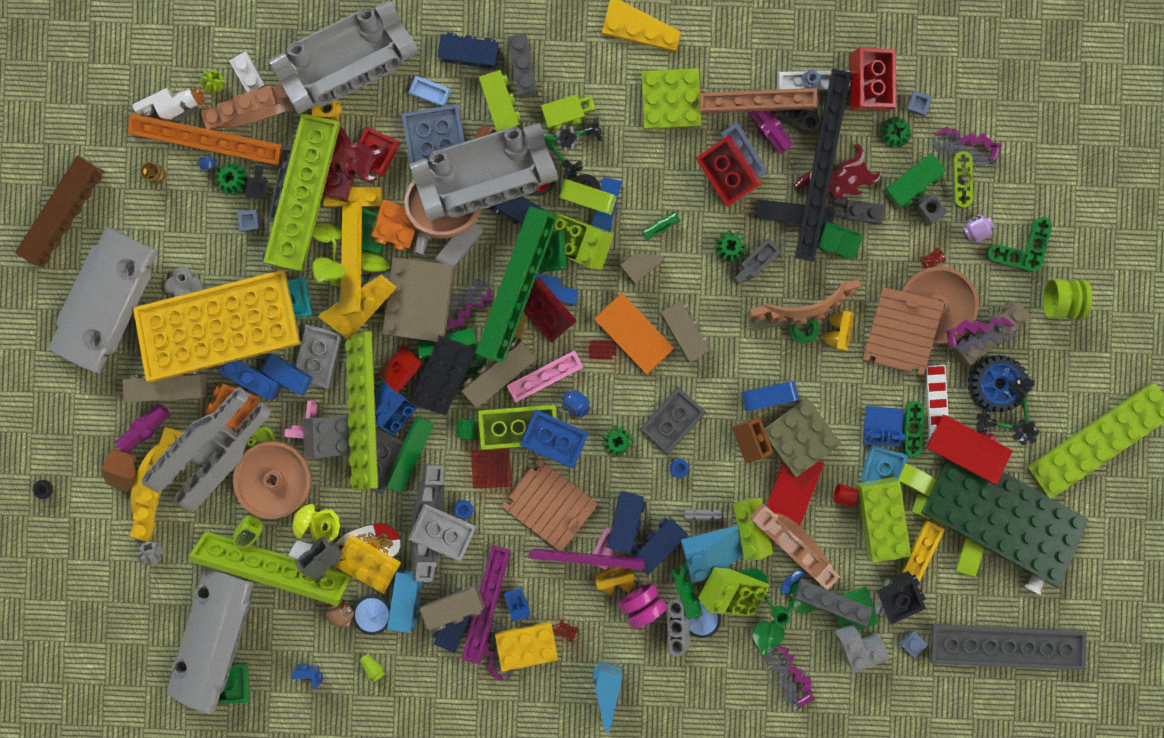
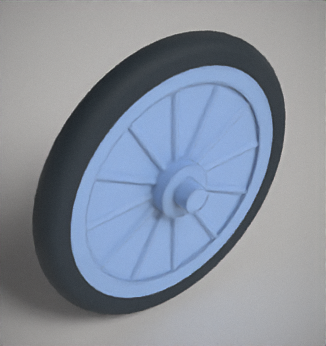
[352,594,391,635]
[689,598,722,638]

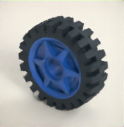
[968,355,1029,412]

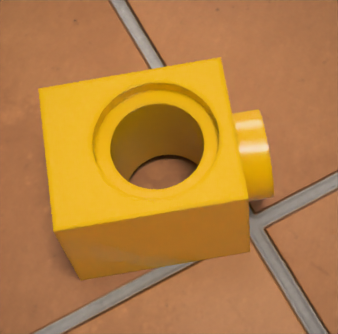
[312,100,342,121]

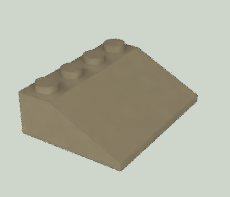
[382,257,454,341]

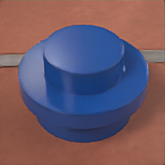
[197,156,217,170]
[670,459,689,478]
[454,500,473,519]

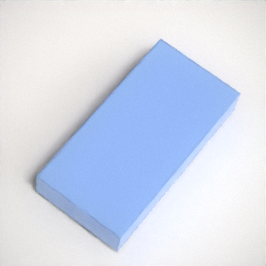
[408,75,451,107]

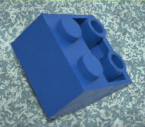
[374,379,419,436]

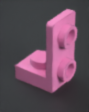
[284,400,318,439]

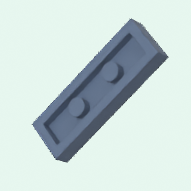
[721,122,768,177]

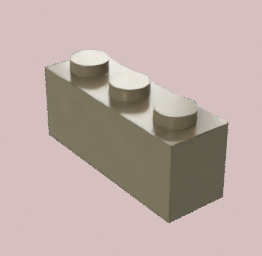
[660,301,710,362]
[420,584,485,631]

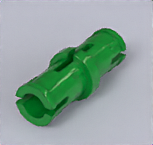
[641,211,681,241]

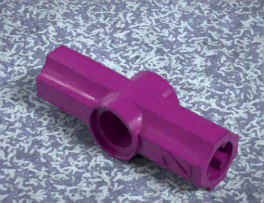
[747,111,793,155]
[115,403,171,453]

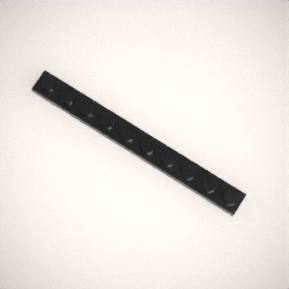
[794,69,851,262]

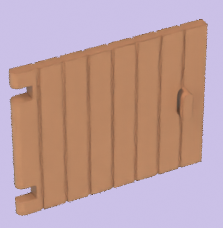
[862,287,945,376]
[501,458,598,551]

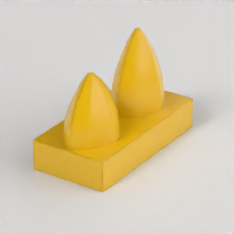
[821,311,854,351]
[594,567,635,596]

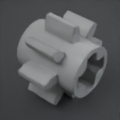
[137,542,163,565]

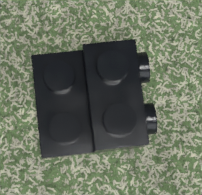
[876,571,926,625]

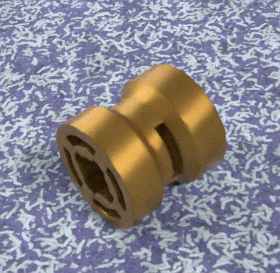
[140,162,166,184]

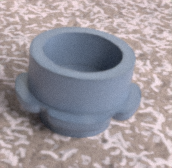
[802,69,821,88]

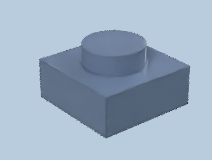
[906,91,932,116]
[237,210,261,232]
[899,630,928,658]

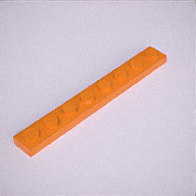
[128,113,282,165]

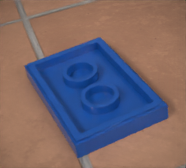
[520,409,589,469]

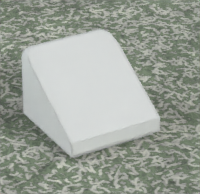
[289,541,312,560]

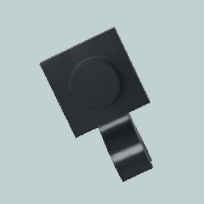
[246,165,268,200]

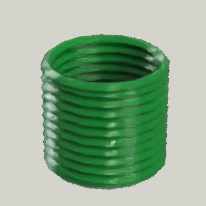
[455,418,479,440]

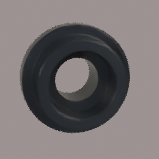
[33,480,53,499]

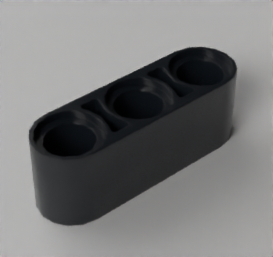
[769,109,820,134]

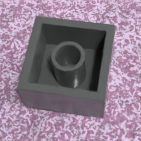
[303,416,350,458]

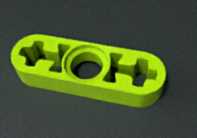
[953,151,973,207]

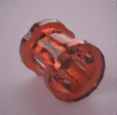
[920,247,946,269]
[554,619,579,643]

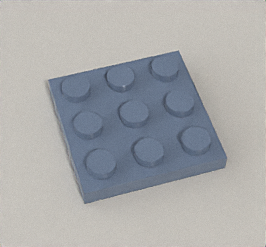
[401,104,465,163]

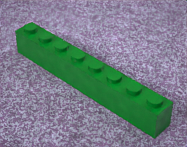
[475,206,558,364]

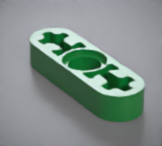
[902,401,924,457]

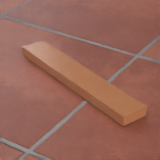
[700,88,817,114]

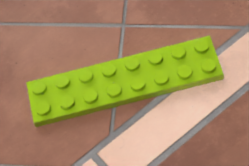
[263,114,341,272]
[345,331,378,491]
[1026,383,1164,499]
[188,531,351,606]

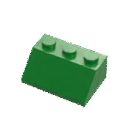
[418,327,484,375]

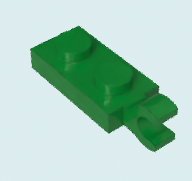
[672,565,702,620]

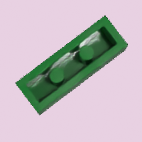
[882,153,946,209]

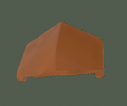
[101,448,136,492]

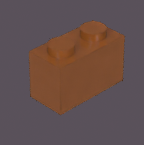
[732,417,774,463]

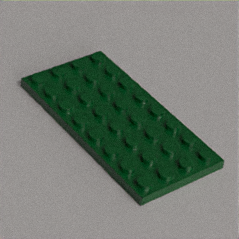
[921,460,1088,587]

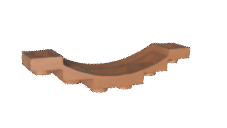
[201,84,294,130]
[746,279,861,326]
[749,503,840,590]

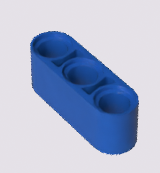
[260,353,313,396]
[741,381,799,411]

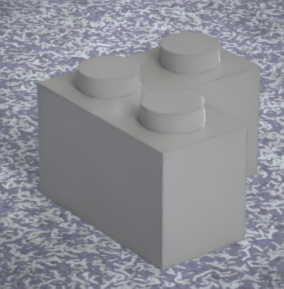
[835,624,889,674]

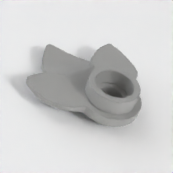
[165,267,204,297]

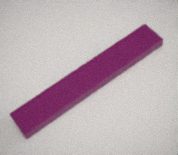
[461,545,511,664]
[528,548,646,569]

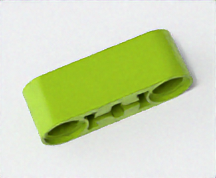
[559,179,617,215]

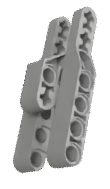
[141,387,271,513]

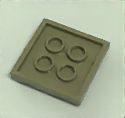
[765,397,842,478]

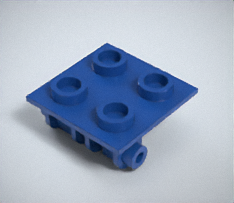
[863,406,905,447]

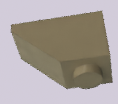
[620,253,665,284]

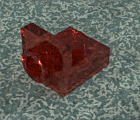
[589,340,616,360]

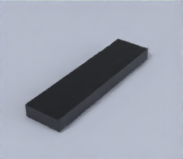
[755,199,834,227]

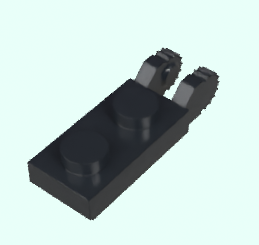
[831,199,884,224]

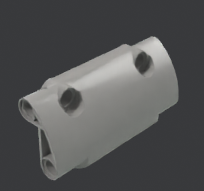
[268,0,419,114]
[409,123,558,221]
[48,226,158,373]
[166,566,254,713]

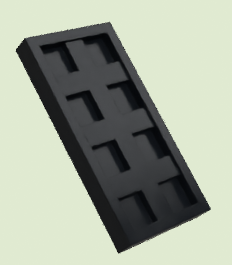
[410,335,476,416]

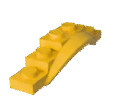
[129,426,183,542]

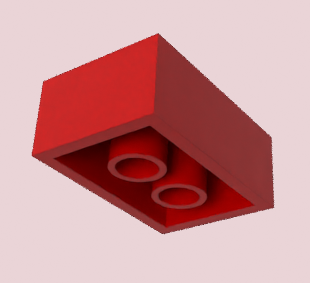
[850,47,896,112]
[695,136,763,207]

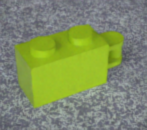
[541,94,596,132]

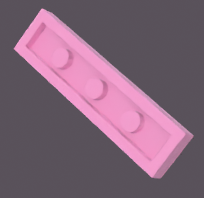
[507,350,583,403]

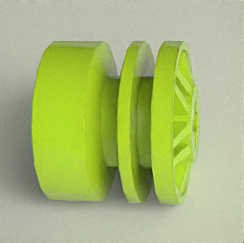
[1043,279,1092,320]

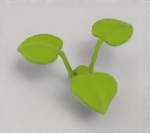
[312,223,391,287]

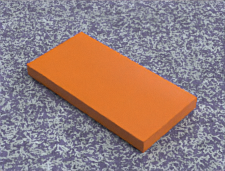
[594,293,674,374]

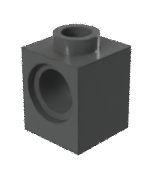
[914,194,948,226]

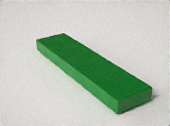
[384,416,435,493]

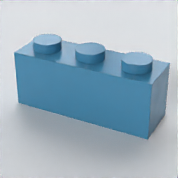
[387,569,423,633]

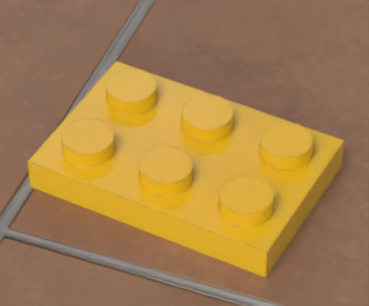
[334,534,401,594]
[495,621,558,672]

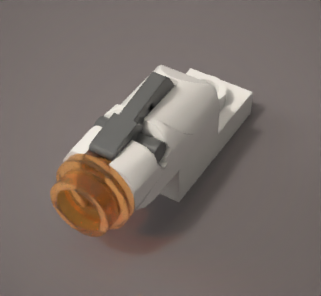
[132,87,206,122]

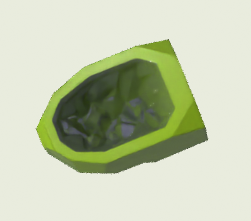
[232,514,263,548]

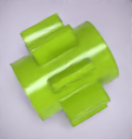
[199,70,226,94]

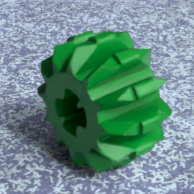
[214,162,248,195]
[714,230,747,263]
[601,425,634,457]

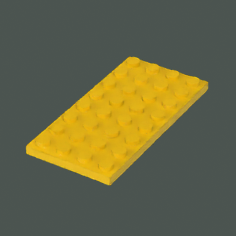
[133,270,301,383]

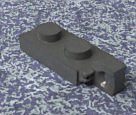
[733,238,782,285]

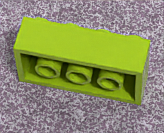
[478,404,557,450]
[856,477,911,563]

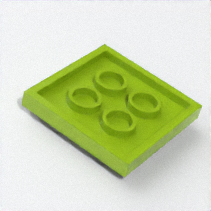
[641,68,701,130]

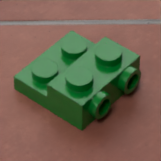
[218,662,250,704]

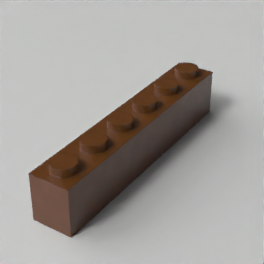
[15,155,104,267]

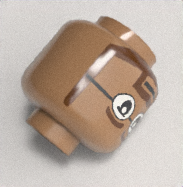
[325,599,354,628]

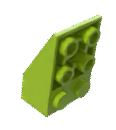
[553,213,614,270]
[698,567,770,616]

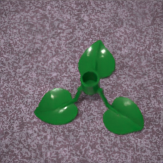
[738,568,816,656]

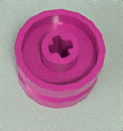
[618,583,668,629]

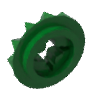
[880,117,912,148]
[789,319,820,344]

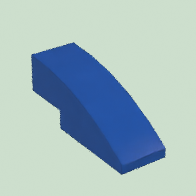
[535,274,578,306]

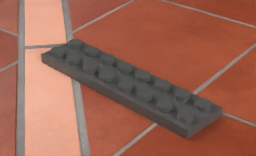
[930,624,1087,670]

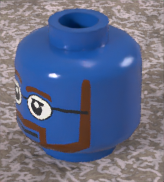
[562,390,590,418]

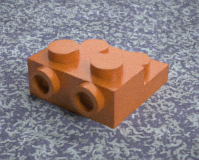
[371,200,415,251]
[205,382,260,429]

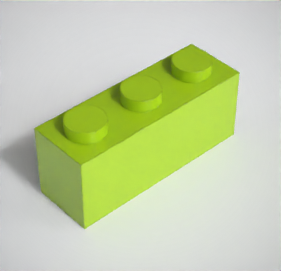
[479,70,522,132]
[733,497,773,560]

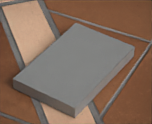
[295,324,343,389]
[408,504,477,562]

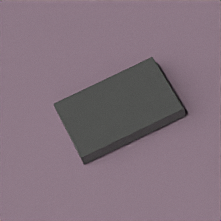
[640,387,706,454]
[348,427,404,495]

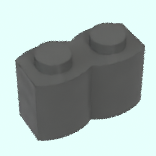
[296,537,343,580]

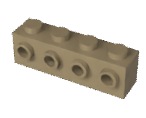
[951,302,1031,365]
[461,338,536,408]
[123,371,208,403]

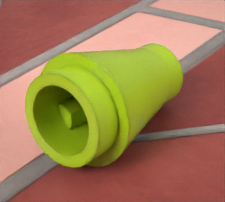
[359,653,386,683]

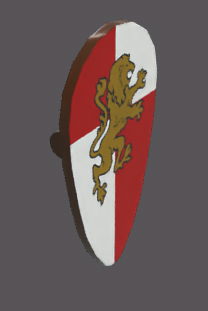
[336,523,401,557]

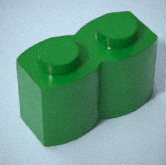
[818,222,863,260]

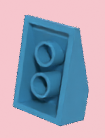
[681,526,743,583]
[592,661,623,733]

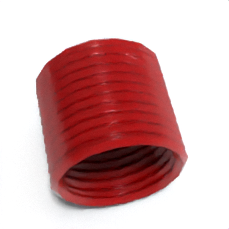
[833,483,858,508]

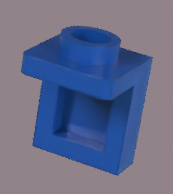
[504,587,530,622]
[292,663,323,690]

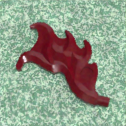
[330,126,388,183]
[793,143,881,200]

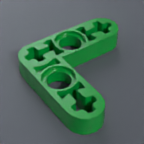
[985,217,1052,272]

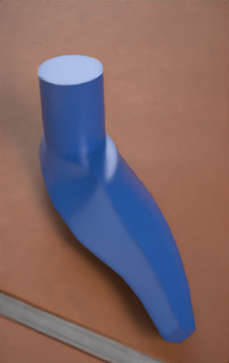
[780,569,806,593]

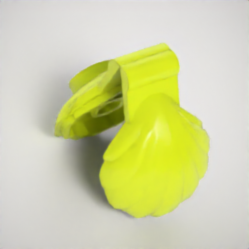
[293,504,340,542]

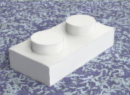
[229,51,266,92]

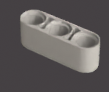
[434,223,484,269]
[667,597,690,657]

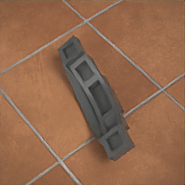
[411,464,445,582]

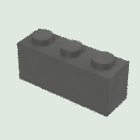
[508,33,538,99]

